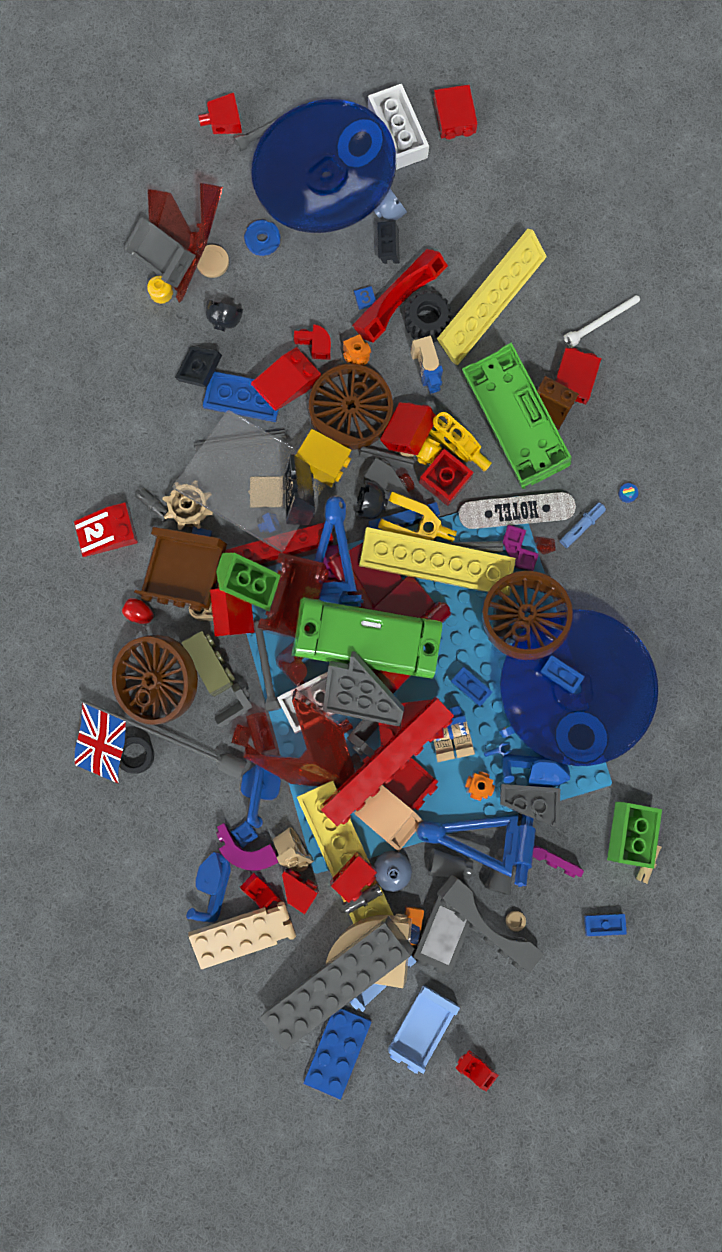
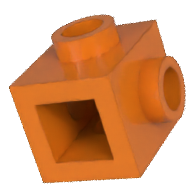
[343,334,371,366]
[465,771,495,801]

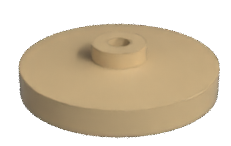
[196,245,229,278]

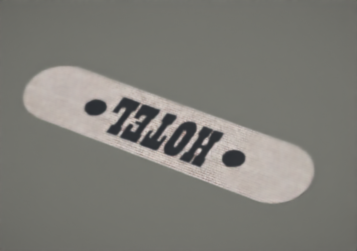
[459,492,576,529]

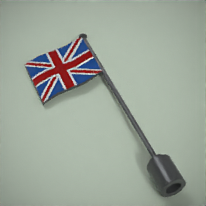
[75,698,247,784]

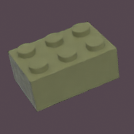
[181,631,235,697]

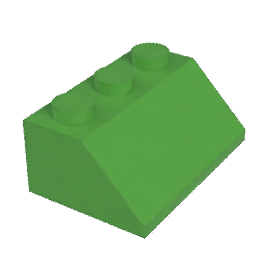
[216,553,281,611]
[607,802,662,869]

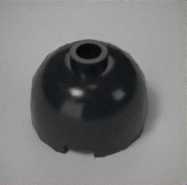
[206,299,243,332]
[355,480,388,519]

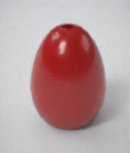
[122,598,154,624]

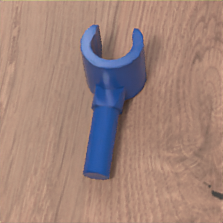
[484,742,512,757]

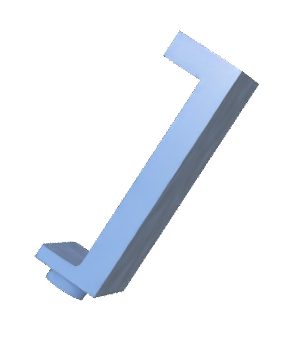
[388,985,460,1074]

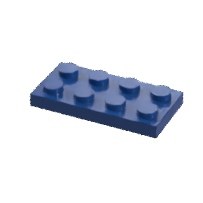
[203,372,279,422]
[303,1008,372,1100]

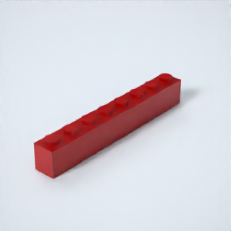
[320,696,454,827]

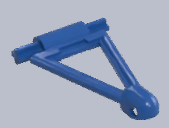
[297,496,364,607]
[416,814,536,887]

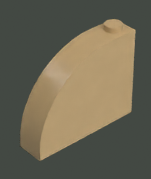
[326,914,412,988]

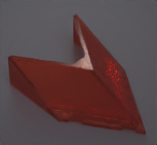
[148,183,223,303]
[243,689,355,789]

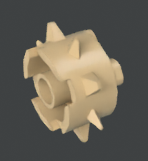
[163,481,213,531]

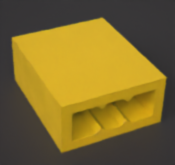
[295,429,352,487]

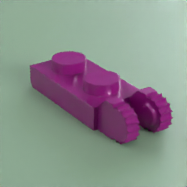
[533,845,584,878]

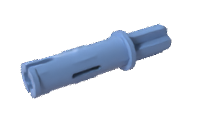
[559,502,606,548]

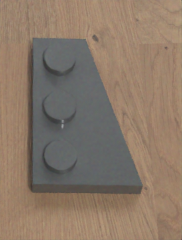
[500,784,561,829]

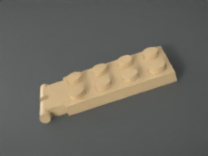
[188,902,296,969]

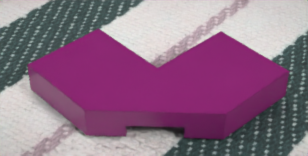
[502,524,539,571]

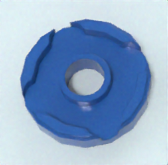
[244,220,281,256]

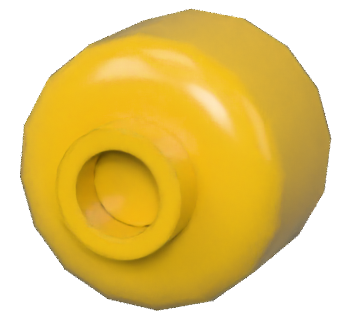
[147,276,173,304]
[416,436,442,465]

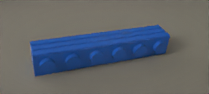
[368,502,440,531]

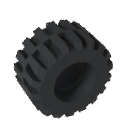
[405,291,452,343]

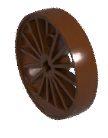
[308,364,393,450]
[482,571,573,660]
[112,635,198,725]

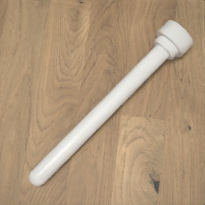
[564,295,640,348]

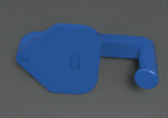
[502,754,570,788]
[241,758,281,828]
[186,852,231,923]

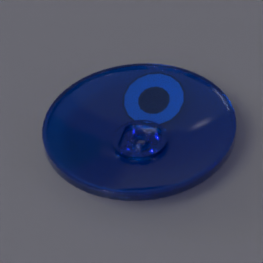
[251,99,397,233]
[500,609,658,766]

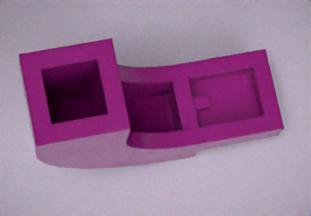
[216,823,278,870]

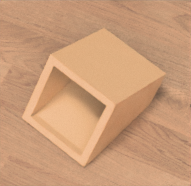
[354,785,423,852]

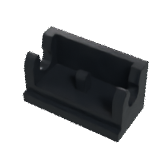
[377,220,400,264]

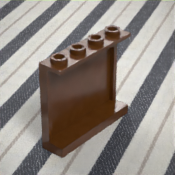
[134,527,227,612]

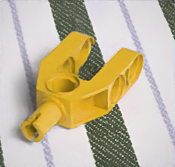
[429,412,492,471]
[378,492,457,542]

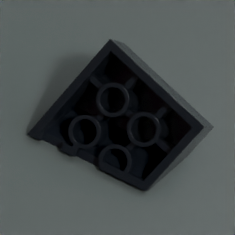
[285,454,315,525]

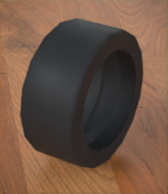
[119,736,155,774]

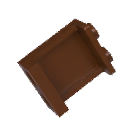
[537,376,579,430]

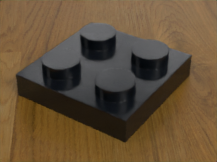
[175,346,222,388]

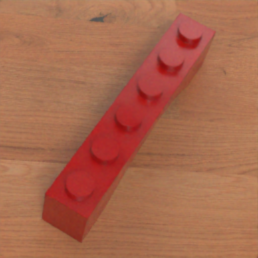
[352,249,448,343]

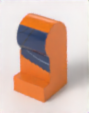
[405,906,424,946]

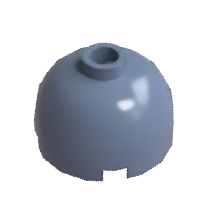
[373,182,407,221]
[373,851,412,892]

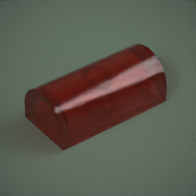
[246,712,276,754]

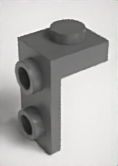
[215,682,252,727]
[347,719,379,757]

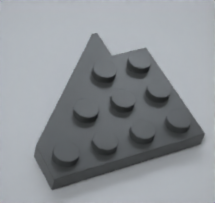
[323,651,404,727]

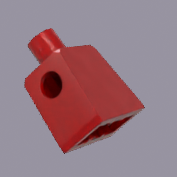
[198,93,242,134]

